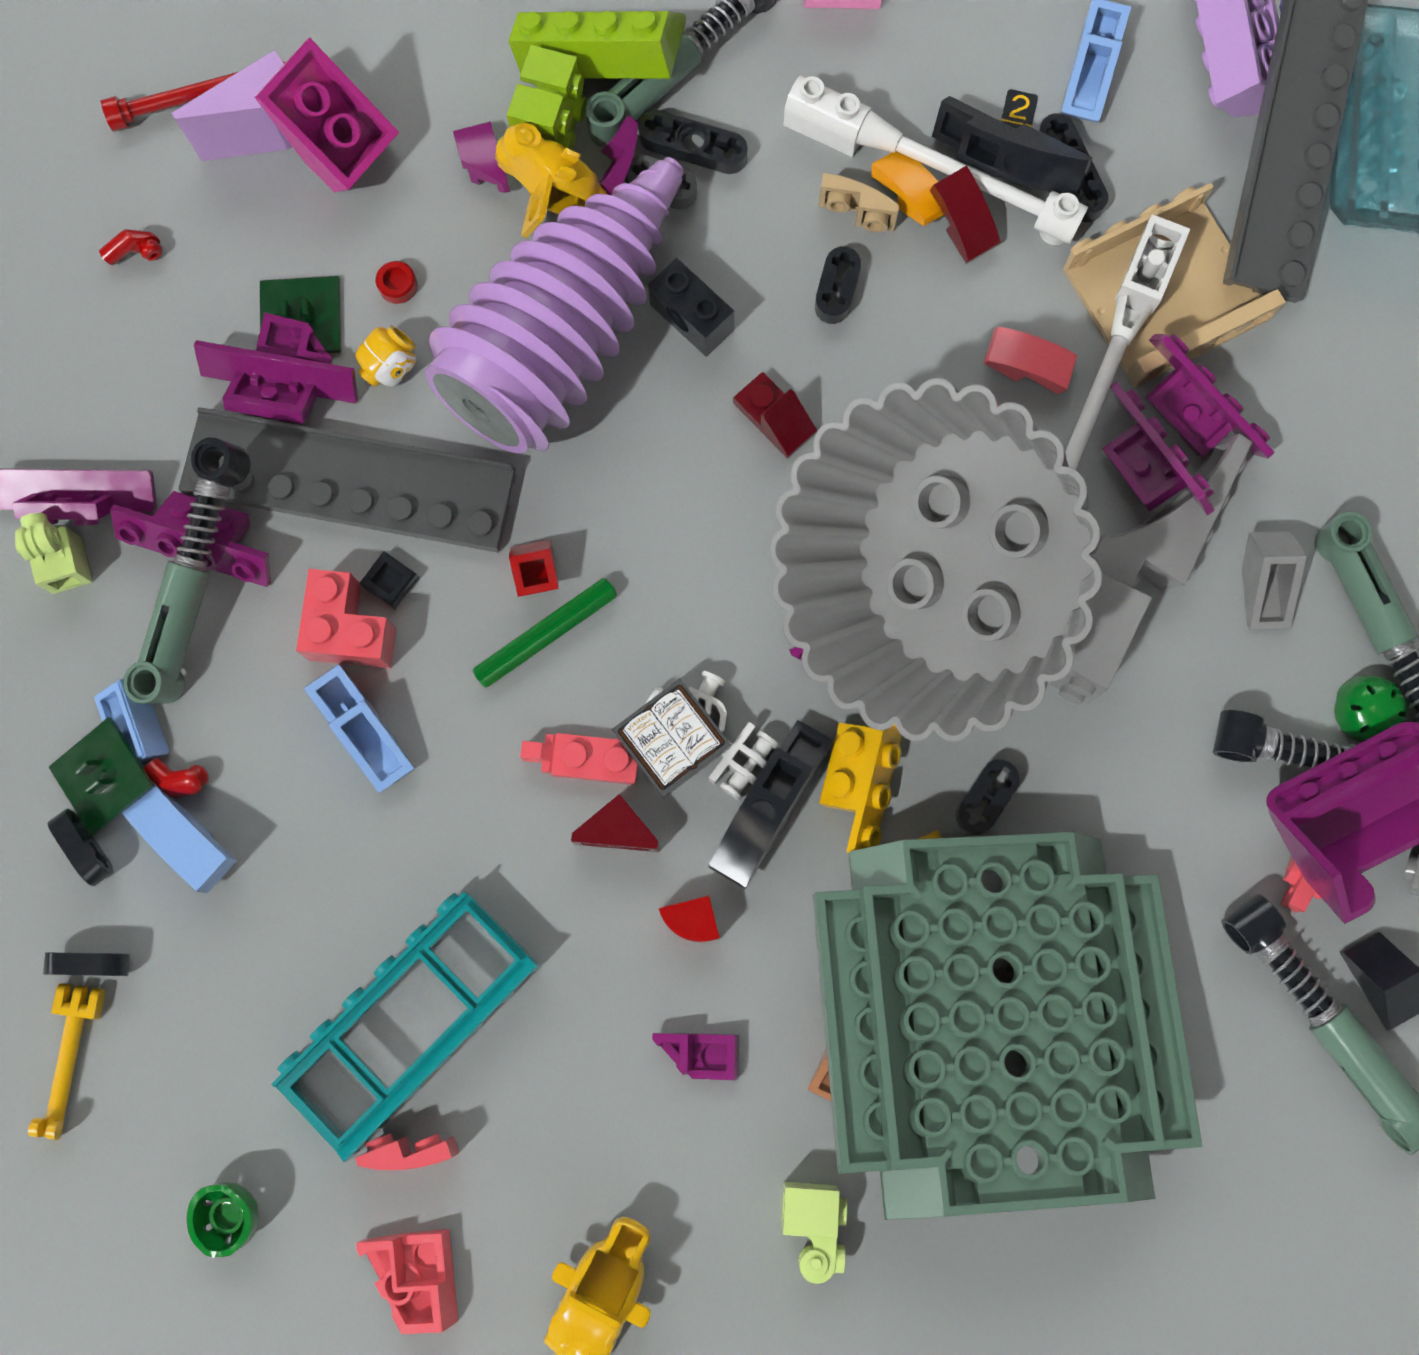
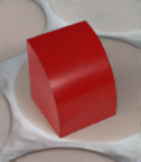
[509,539,559,597]
[658,895,720,943]

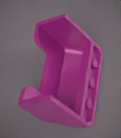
[1266,722,1419,924]

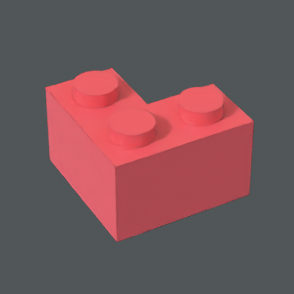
[296,569,397,669]

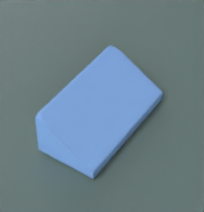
[94,679,169,765]

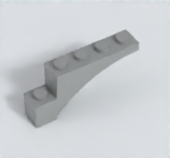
[1092,433,1252,589]

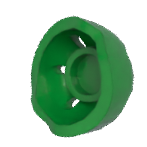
[1334,675,1407,742]
[186,1182,259,1257]

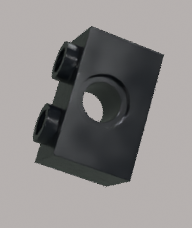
[648,257,735,357]

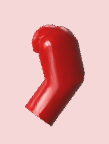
[99,229,163,266]
[144,758,209,798]

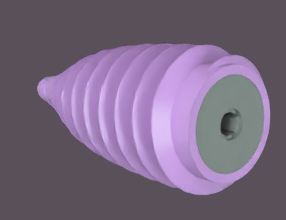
[425,157,684,454]

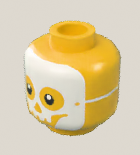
[355,325,416,387]

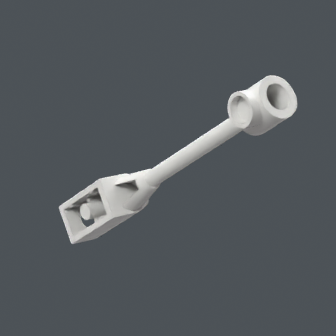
[783,75,1088,245]
[1065,214,1190,470]

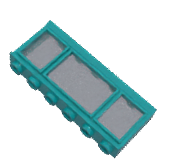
[271,892,542,1162]

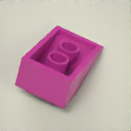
[254,37,399,192]

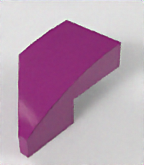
[598,115,638,196]
[453,121,510,193]
[256,312,332,364]
[652,1033,739,1080]

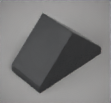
[1340,932,1419,1030]

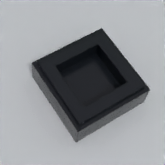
[359,551,419,610]

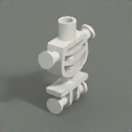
[645,671,780,801]

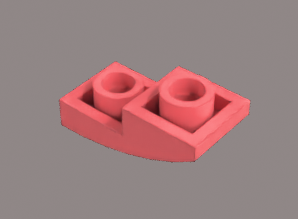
[984,327,1077,394]
[355,1133,459,1170]

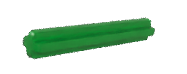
[472,578,617,688]

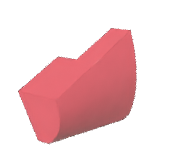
[356,1229,458,1334]

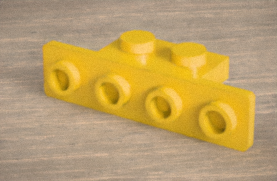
[819,723,902,853]

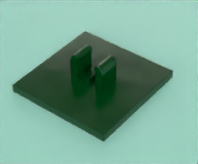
[260,276,341,353]
[49,717,155,835]

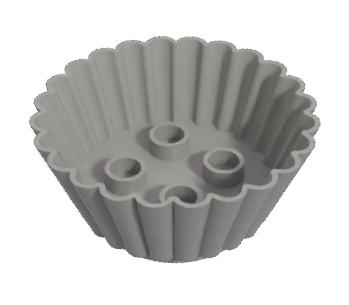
[770,377,1102,742]

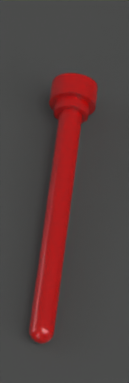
[100,61,285,132]

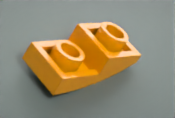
[871,151,944,226]

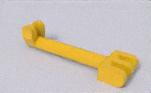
[28,983,105,1140]

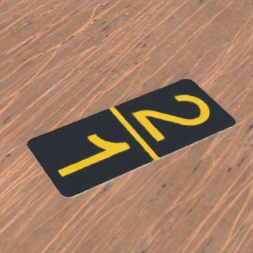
[1001,89,1038,129]

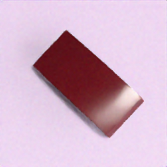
[930,165,1001,264]

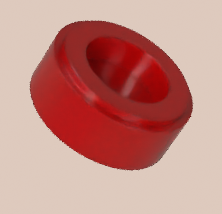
[375,261,418,304]

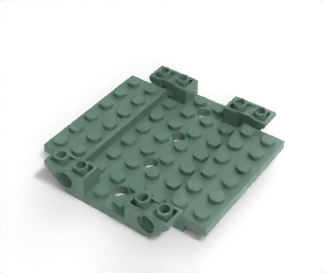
[812,832,1203,1220]

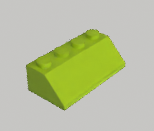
[508,11,686,79]

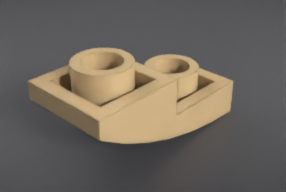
[818,173,899,232]

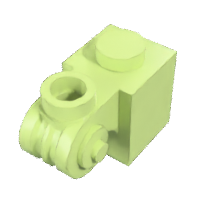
[15,513,93,594]
[781,1182,847,1284]

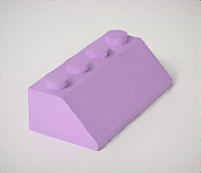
[1194,0,1279,117]

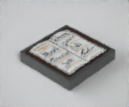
[612,678,732,799]

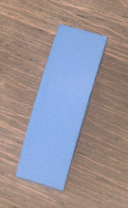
[1060,0,1131,123]
[304,662,414,793]
[122,783,237,893]

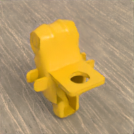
[495,123,608,238]
[543,1217,651,1355]

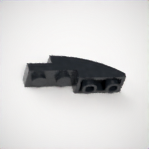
[932,96,1092,196]
[708,720,834,889]

